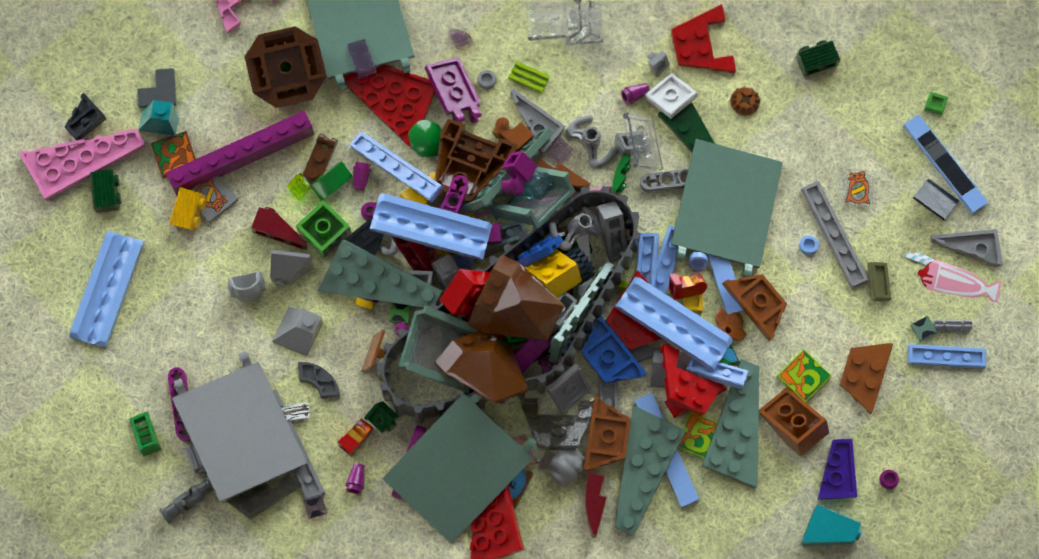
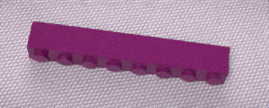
[166,110,315,196]

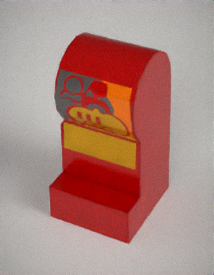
[668,272,707,300]
[337,418,374,457]

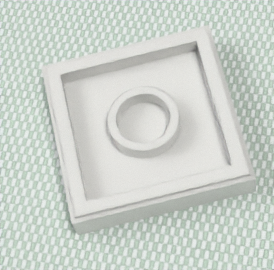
[645,73,698,119]

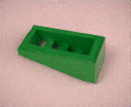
[129,411,161,456]

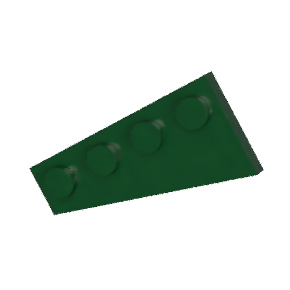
[658,102,715,153]

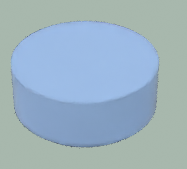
[799,235,819,255]
[688,252,708,271]

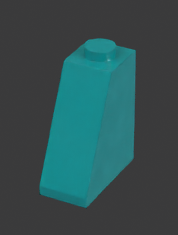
[139,100,179,135]
[800,505,862,545]

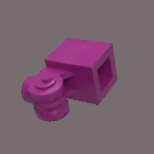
[501,151,538,196]

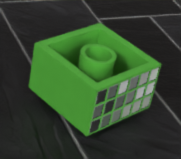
[296,200,351,258]

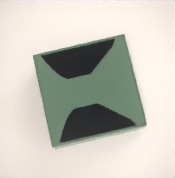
[910,316,937,342]

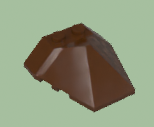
[435,118,517,203]
[468,255,565,341]
[435,331,528,405]

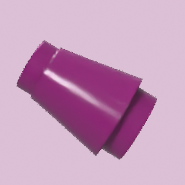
[621,83,650,104]
[353,162,372,191]
[345,463,365,494]

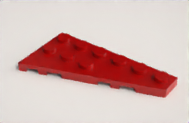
[469,484,524,559]

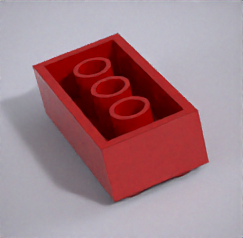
[439,269,491,316]

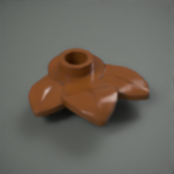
[715,308,746,341]

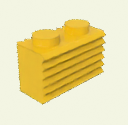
[169,187,206,232]

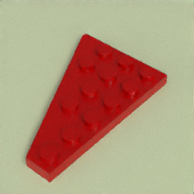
[343,65,435,149]

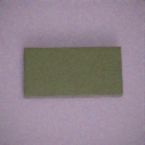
[867,262,892,301]

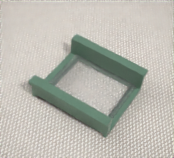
[485,167,575,228]
[398,306,478,393]

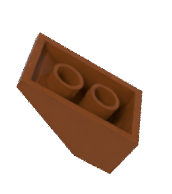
[759,387,830,457]

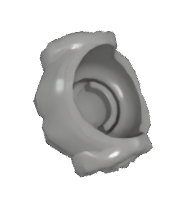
[228,271,265,303]
[549,448,585,487]

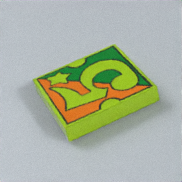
[777,349,832,402]
[677,412,718,459]

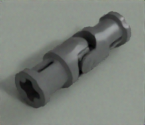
[159,476,214,524]

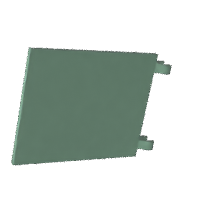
[306,0,415,90]
[671,139,783,277]
[382,392,537,543]

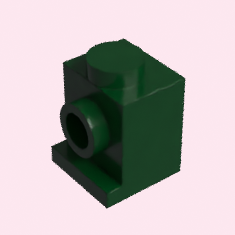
[364,401,400,433]

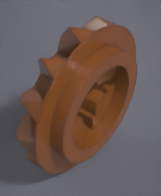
[730,86,761,115]

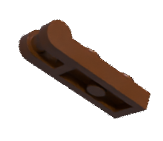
[300,133,338,185]

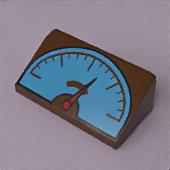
[509,468,534,509]

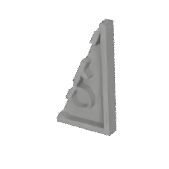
[510,89,565,156]
[930,229,1003,266]

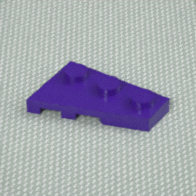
[817,439,858,500]

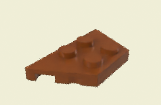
[722,274,787,341]
[839,343,893,414]
[584,396,631,471]

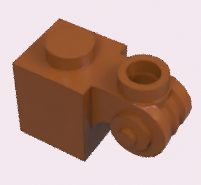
[492,117,534,152]

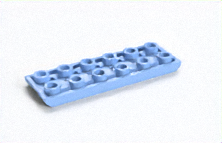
[370,194,492,261]
[69,231,145,348]
[615,277,733,371]

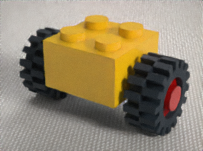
[524,247,595,298]

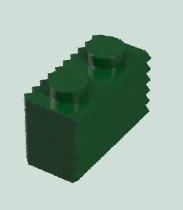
[796,40,840,77]
[90,169,122,213]

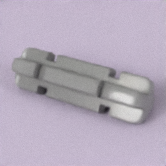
[934,319,972,331]

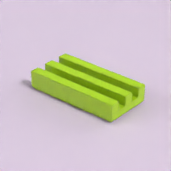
[508,61,550,93]

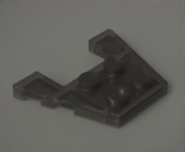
[520,398,594,450]
[225,473,302,520]

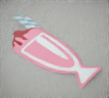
[905,252,1001,303]

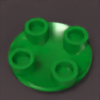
[408,120,442,157]

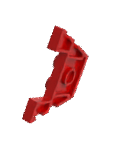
[671,5,736,73]
[605,270,663,351]
[660,343,724,417]

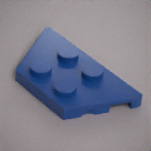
[515,235,563,267]
[581,315,647,384]

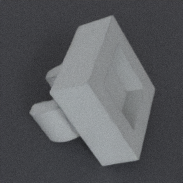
[647,51,670,77]

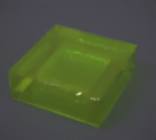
[287,173,311,200]

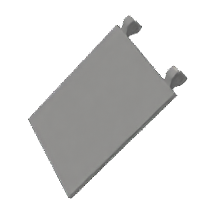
[172,352,307,502]

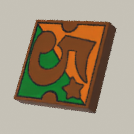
[151,131,196,178]

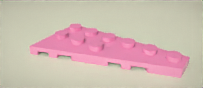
[18,129,146,201]

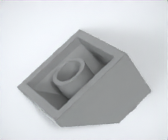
[270,250,313,286]
[272,307,324,356]

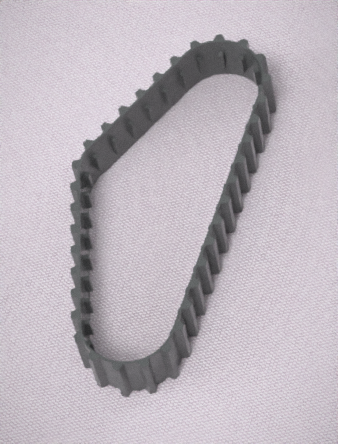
[377,186,641,423]

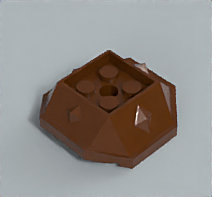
[244,26,327,108]

